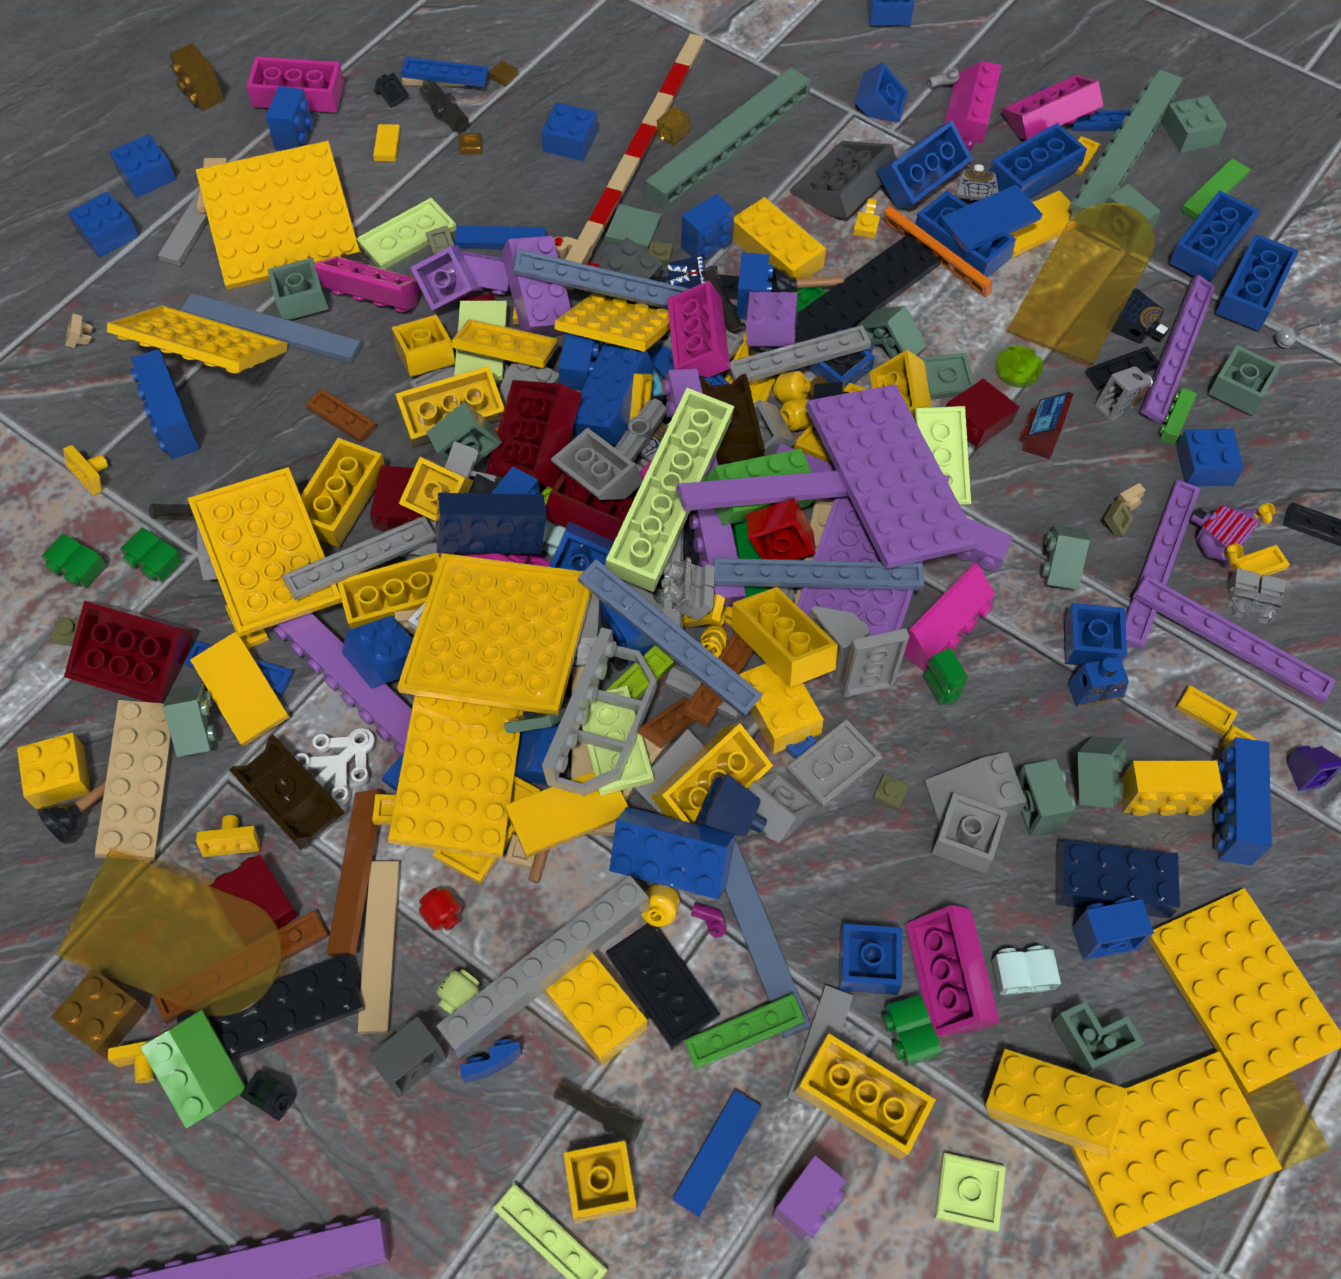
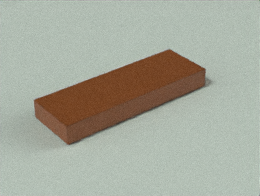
[305,388,377,443]
[639,697,696,748]

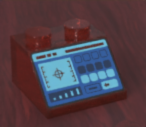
[1020,392,1074,459]

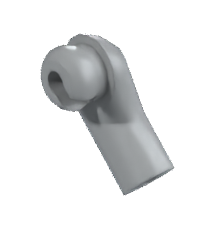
[927,68,959,89]

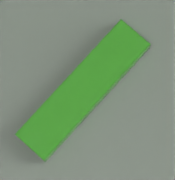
[1181,158,1251,220]
[684,994,806,1070]

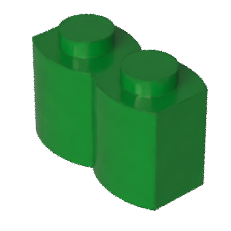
[120,527,183,583]
[41,534,106,588]
[924,648,968,705]
[882,995,942,1067]

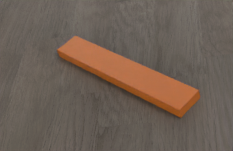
[884,205,992,298]

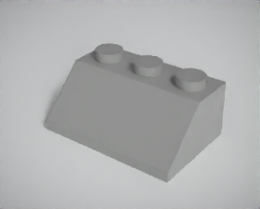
[551,428,643,500]
[810,606,870,685]

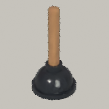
[768,266,844,292]
[37,780,106,844]

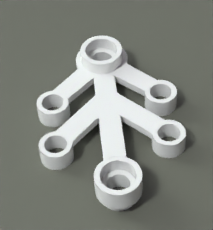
[295,728,375,805]

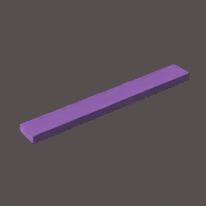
[1140,274,1215,424]
[676,471,849,511]
[1125,479,1201,650]
[1133,575,1336,703]

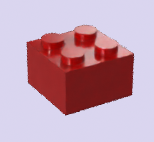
[746,498,816,560]

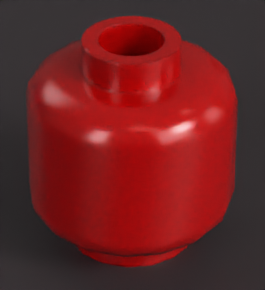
[419,887,462,931]

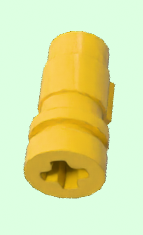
[700,624,728,658]

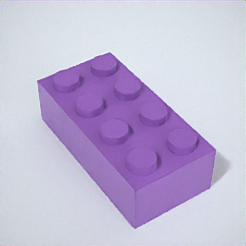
[501,236,571,336]

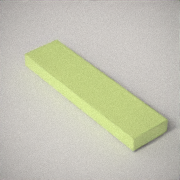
[493,1184,608,1279]

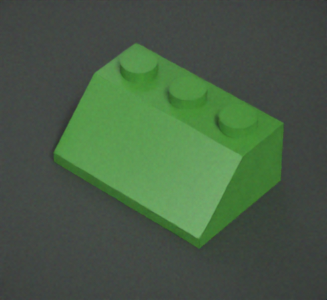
[140,1009,246,1128]

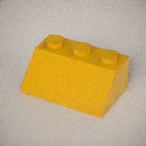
[869,350,932,420]

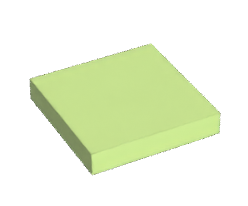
[935,1153,1006,1232]

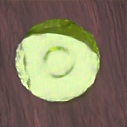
[995,346,1043,388]

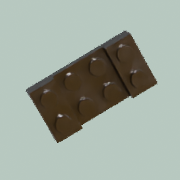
[699,374,765,466]
[229,734,344,851]

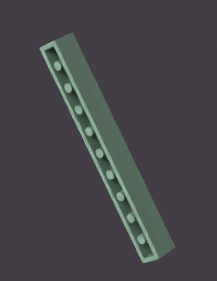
[646,67,810,210]
[1069,69,1183,231]

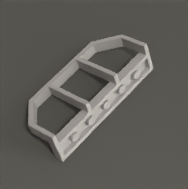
[542,627,657,796]

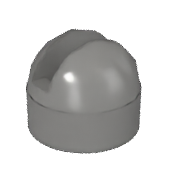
[1275,328,1296,348]

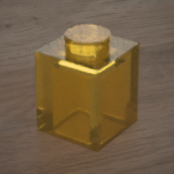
[657,106,690,146]

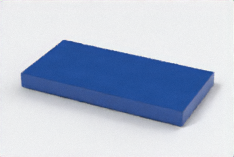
[940,185,1042,253]

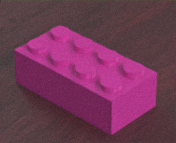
[246,57,344,112]

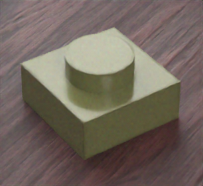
[425,225,454,255]
[648,241,673,267]
[1104,500,1134,536]
[50,616,79,646]
[873,774,910,812]

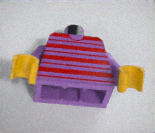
[1191,503,1276,566]

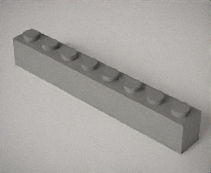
[437,875,649,1058]

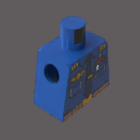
[1068,657,1129,707]

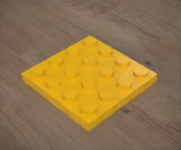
[554,293,670,352]

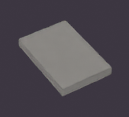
[786,719,883,809]
[632,729,704,816]

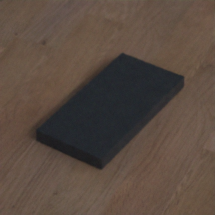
[605,924,720,1050]

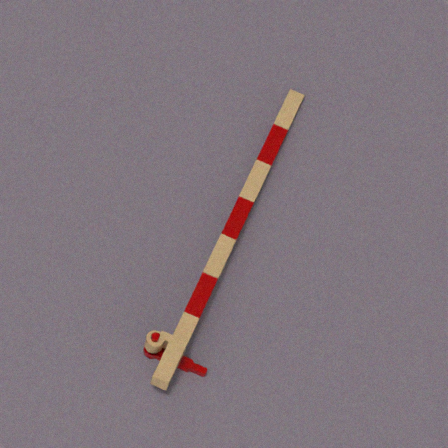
[553,33,705,291]

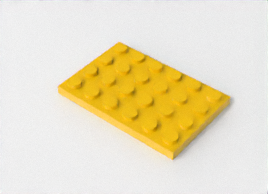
[107,305,288,373]
[188,467,342,637]
[388,695,523,859]
[1148,888,1341,1095]
[1069,1051,1282,1239]

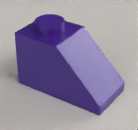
[1286,746,1341,791]

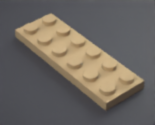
[95,700,171,861]

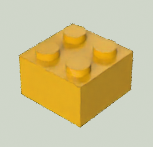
[391,314,455,377]
[399,457,474,521]
[17,732,91,809]
[563,1141,637,1223]

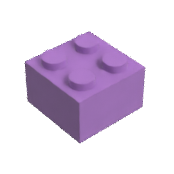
[410,246,479,311]
[746,292,797,346]
[773,1155,846,1241]

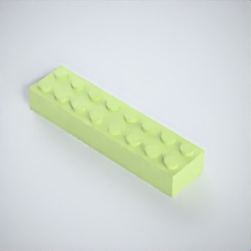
[605,388,734,592]

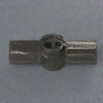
[419,80,469,133]

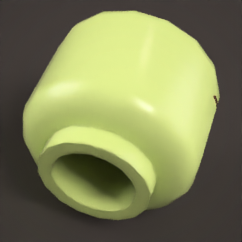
[436,969,480,1015]

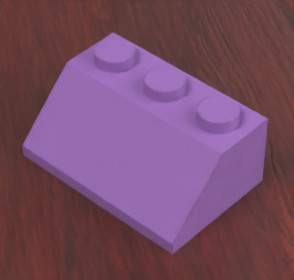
[460,250,511,295]

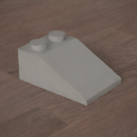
[924,752,1026,828]

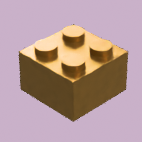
[169,43,224,111]
[50,968,147,1059]

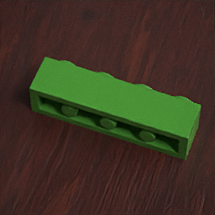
[1159,388,1197,446]

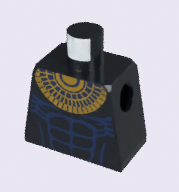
[1106,288,1169,344]

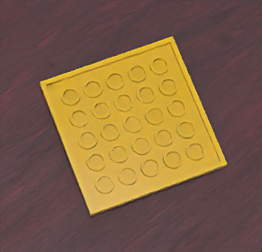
[195,141,362,290]
[397,553,592,716]

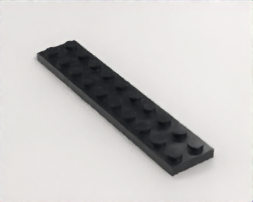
[748,233,942,377]

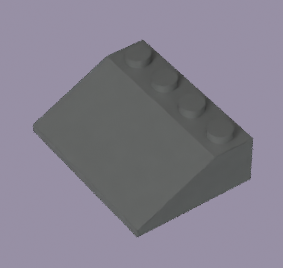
[790,141,896,218]

